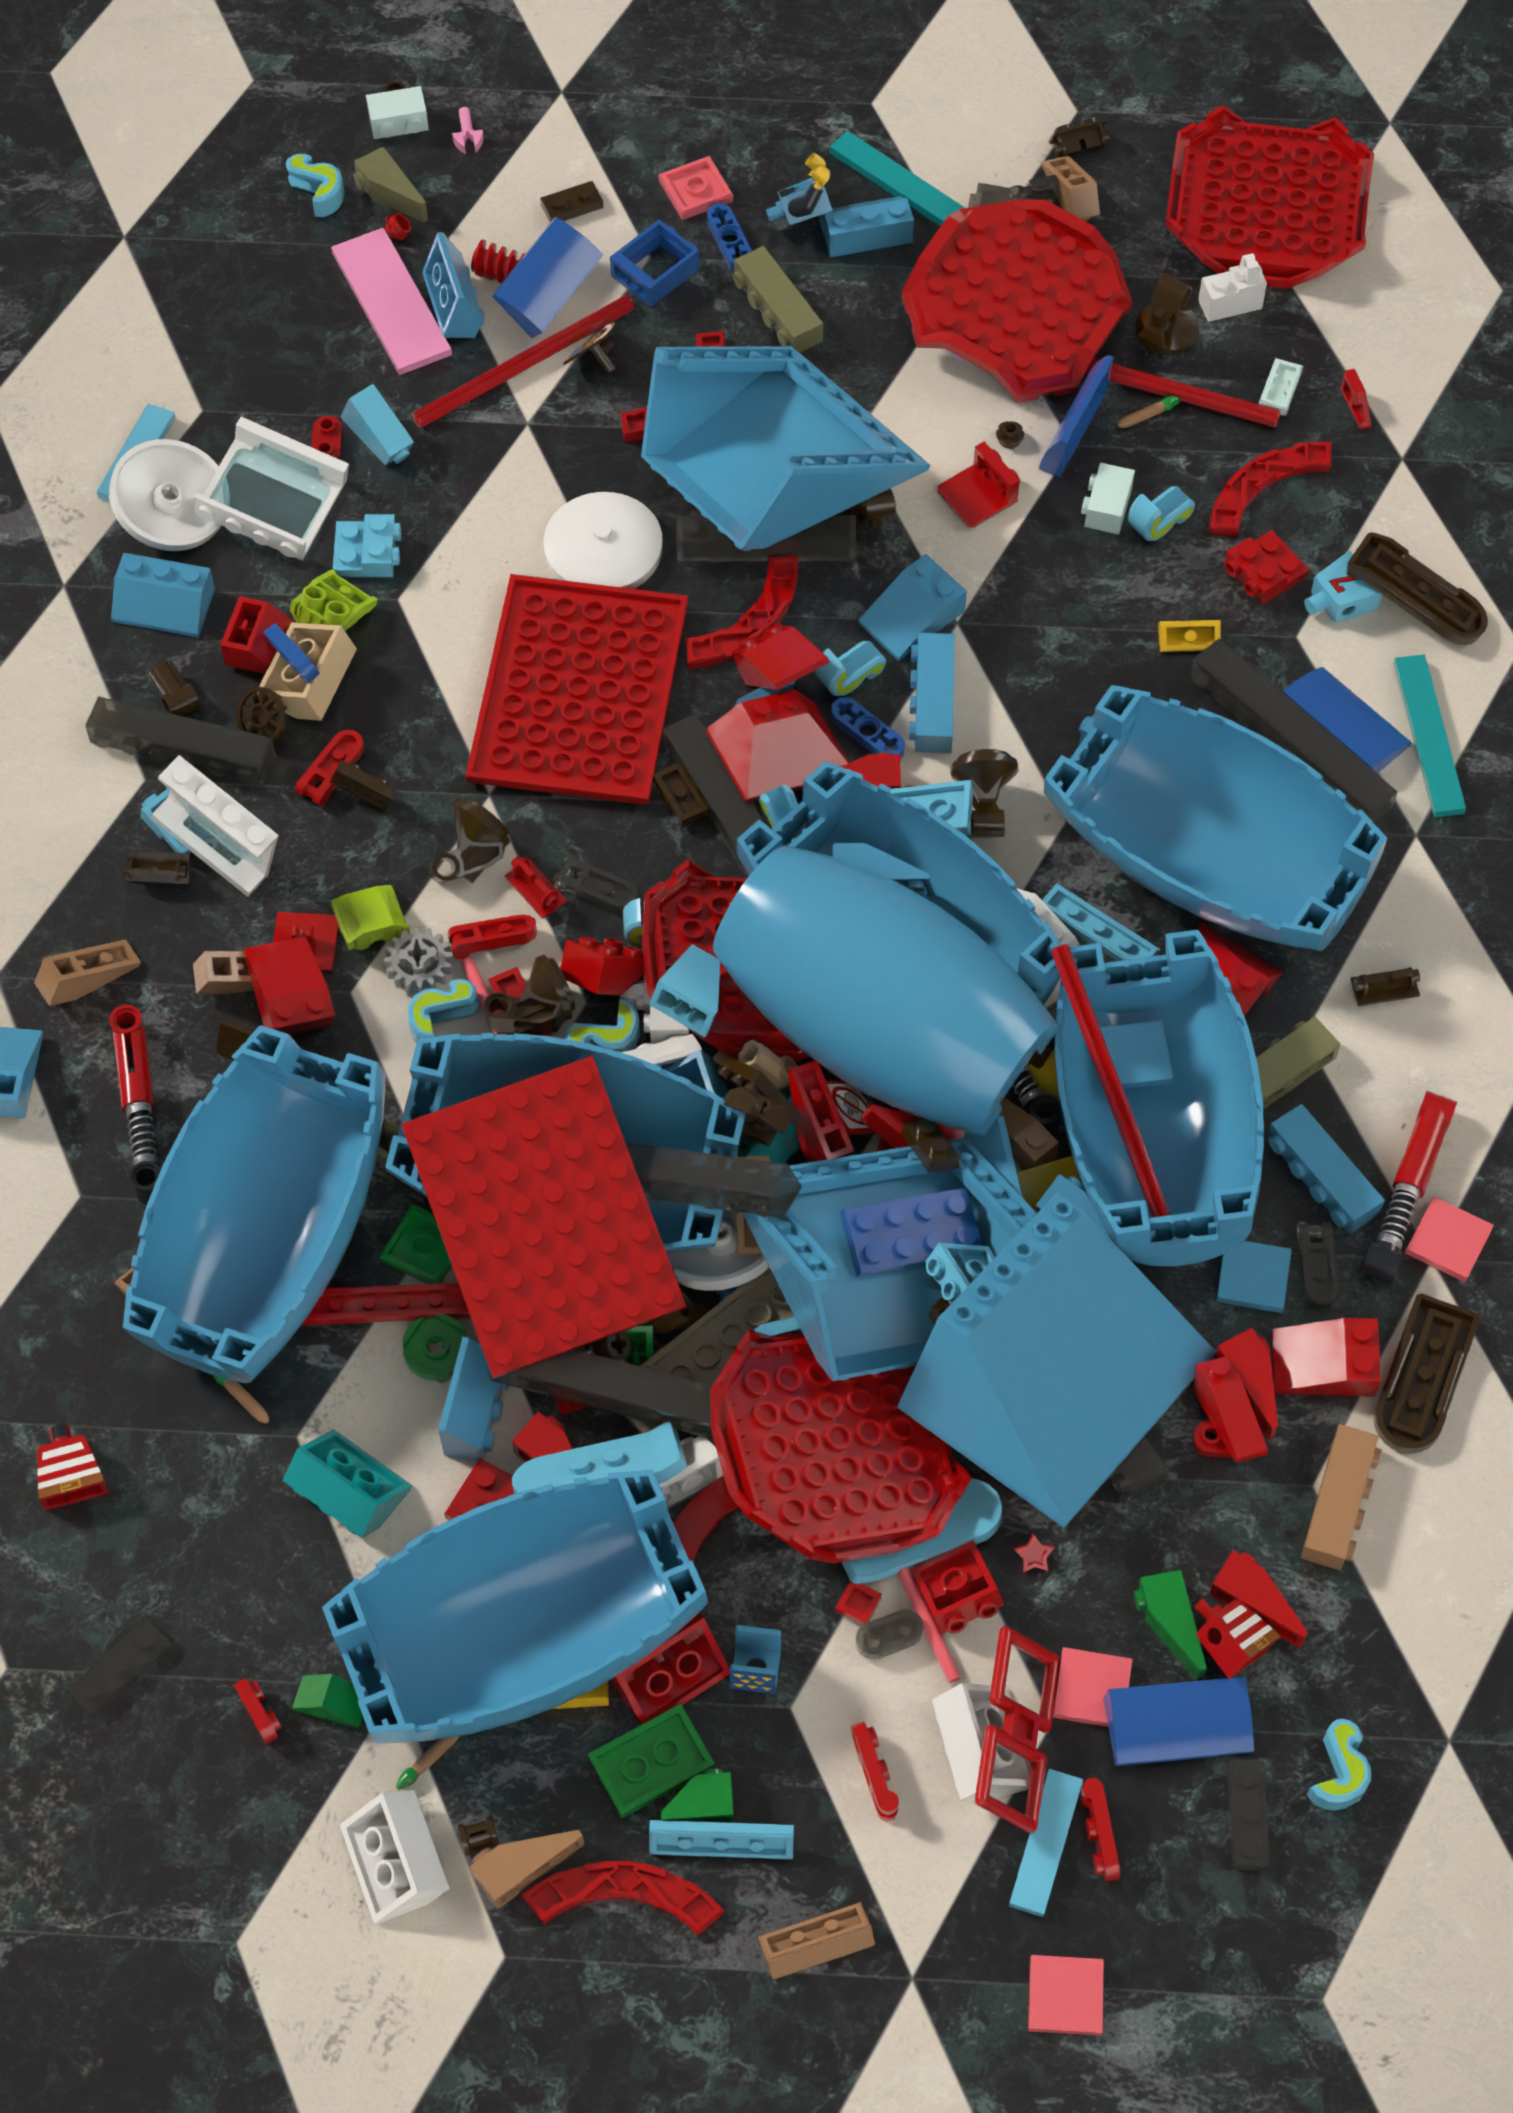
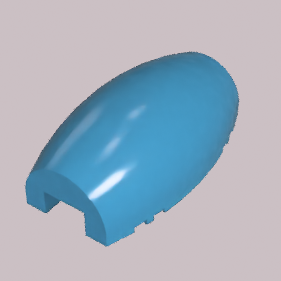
[1044,685,1387,951]
[737,761,1061,1005]
[713,845,1059,1136]
[1055,930,1264,1266]
[123,1025,386,1383]
[385,1033,746,1252]
[322,1470,708,1744]

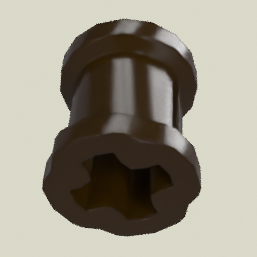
[586,1331,631,1363]
[457,1815,500,1856]

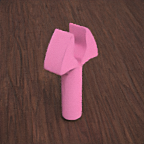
[452,107,484,154]

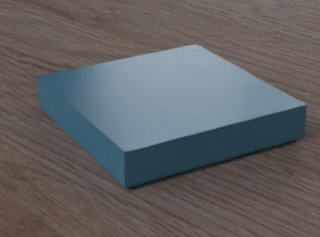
[1100,1020,1173,1089]
[1216,1241,1291,1313]

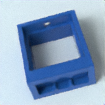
[610,219,699,307]

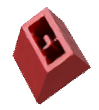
[220,596,296,674]
[560,936,645,995]

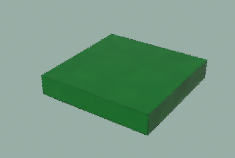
[379,1204,452,1284]

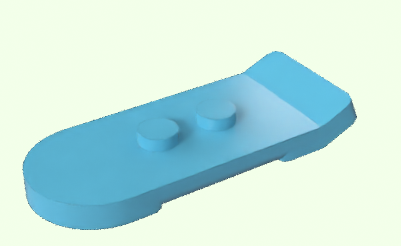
[512,1422,687,1494]
[842,1479,1002,1584]

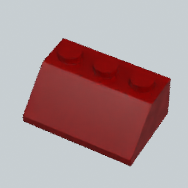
[611,1613,730,1725]

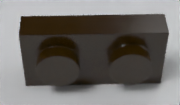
[540,180,603,222]
[330,760,396,811]
[653,762,709,827]
[902,1120,960,1173]

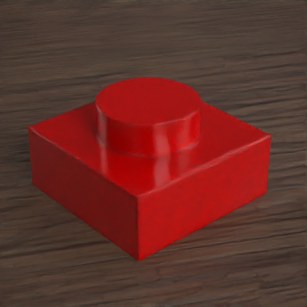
[835,1581,882,1628]

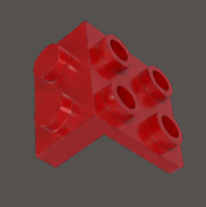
[938,441,1020,528]

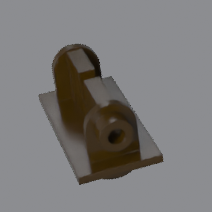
[1049,117,1110,156]
[123,850,189,884]
[1350,967,1420,1007]

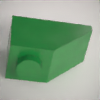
[661,1768,734,1823]

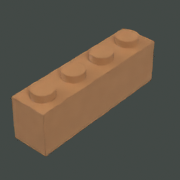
[1300,1424,1382,1571]

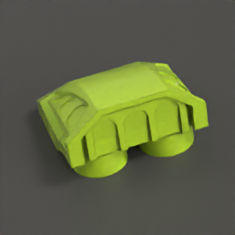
[290,569,378,631]
[331,885,410,950]

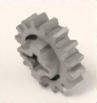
[384,927,454,993]

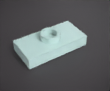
[1259,358,1303,416]

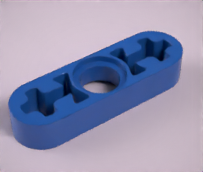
[707,203,752,273]
[263,623,320,683]
[831,697,905,760]

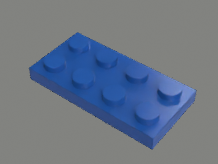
[840,1188,983,1277]

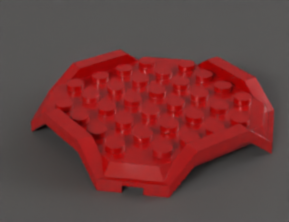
[1165,105,1374,289]
[901,200,1133,403]
[642,859,809,1061]
[710,1329,972,1564]

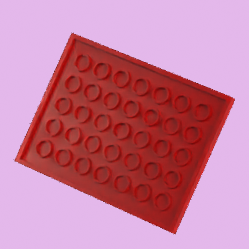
[465,574,688,806]
[401,1055,686,1379]

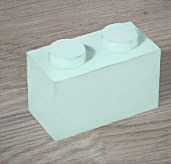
[366,86,429,139]
[1081,463,1135,534]

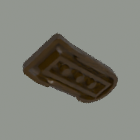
[1346,532,1488,645]
[1374,1294,1480,1453]

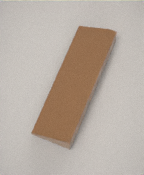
[758,1902,875,1979]

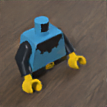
[764,153,833,225]

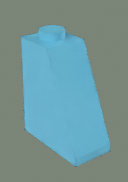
[341,384,414,466]
[649,944,720,1037]

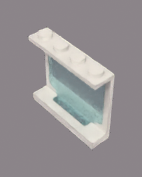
[194,417,349,561]
[151,755,279,897]

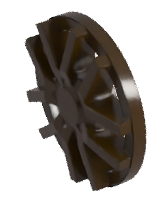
[236,687,287,745]

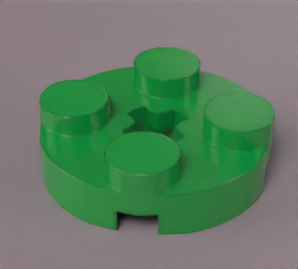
[403,1314,467,1383]

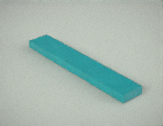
[829,131,965,226]
[1394,654,1466,818]

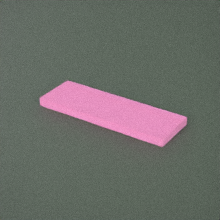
[331,228,452,375]

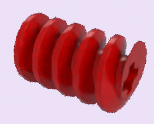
[471,239,526,284]

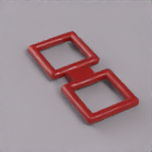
[975,1626,1060,1833]

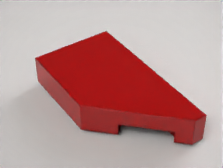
[1340,368,1371,430]

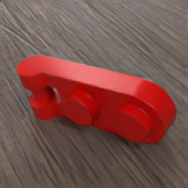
[295,730,364,807]
[447,914,537,959]
[850,1721,899,1821]
[1080,1778,1120,1882]

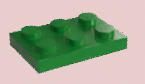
[587,1704,715,1819]

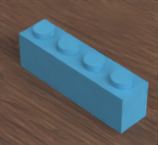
[909,633,955,753]
[1267,1104,1385,1235]

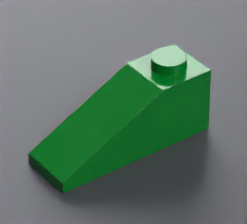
[1134,1570,1207,1681]

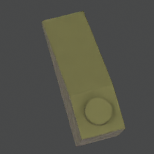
[353,147,428,223]

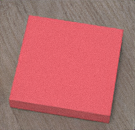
[659,156,733,220]
[1405,1196,1494,1282]
[1053,1647,1132,1727]
[1028,1955,1104,2036]

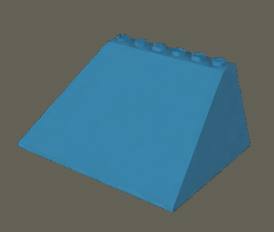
[641,346,930,551]
[726,1137,1037,1381]
[897,1193,1216,1528]

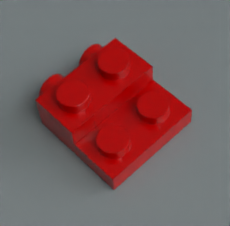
[1224,530,1309,605]
[911,1540,1004,1634]

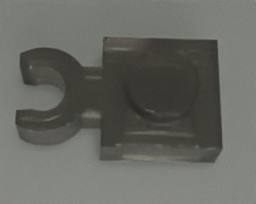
[1009,175,1059,203]

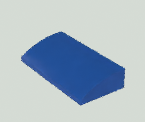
[492,217,603,338]
[1039,355,1114,478]
[1280,667,1412,781]
[1103,1677,1254,1766]

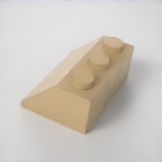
[256,623,357,721]

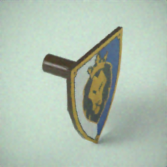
[563,322,617,373]

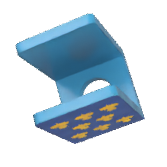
[730,1625,781,1694]

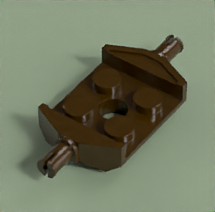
[723,1087,791,1147]

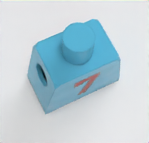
[1304,551,1382,622]

